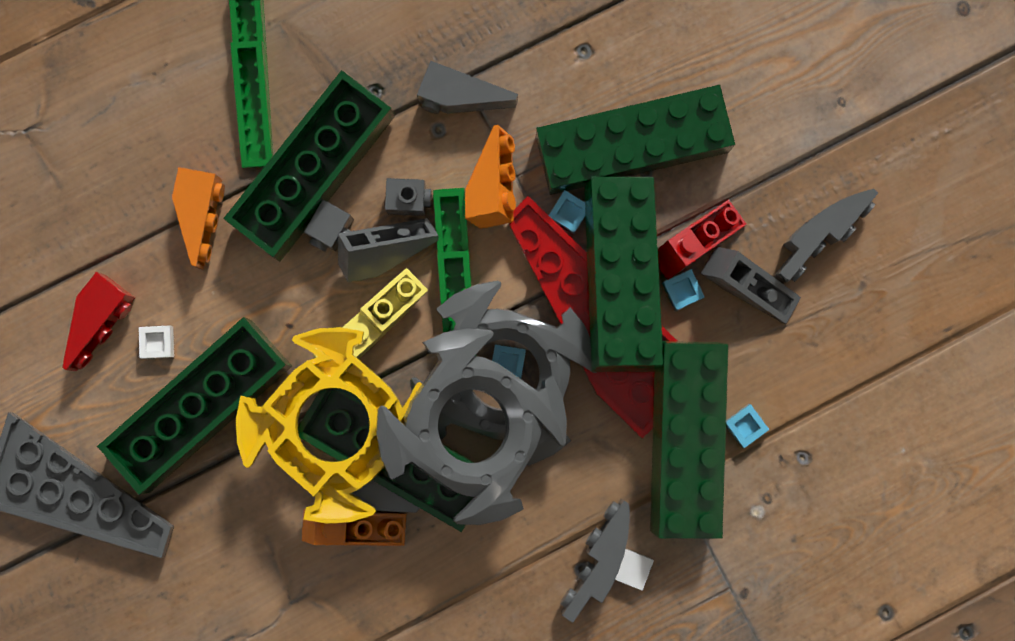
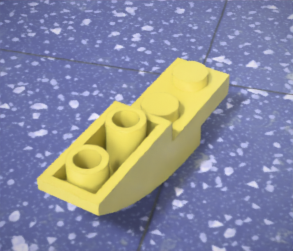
[313,268,428,359]

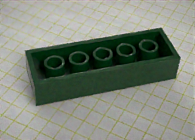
[223,70,395,262]
[535,84,736,195]
[584,176,663,372]
[97,317,292,495]
[650,341,728,539]
[298,388,475,533]

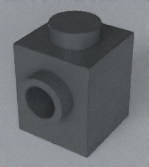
[385,178,432,216]
[304,200,354,252]

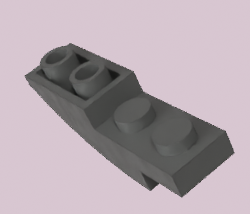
[773,189,878,284]
[560,499,630,623]

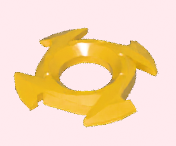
[236,327,422,524]

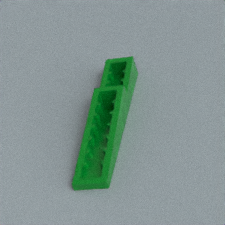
[229,0,273,168]
[433,188,476,356]

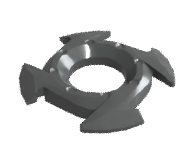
[410,280,597,466]
[376,328,567,525]

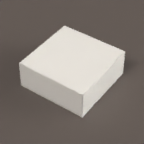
[139,326,174,359]
[615,549,654,590]

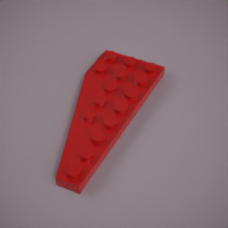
[508,196,677,439]

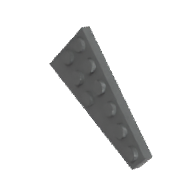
[0,412,174,558]

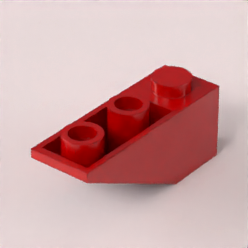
[658,199,747,280]
[62,272,135,371]

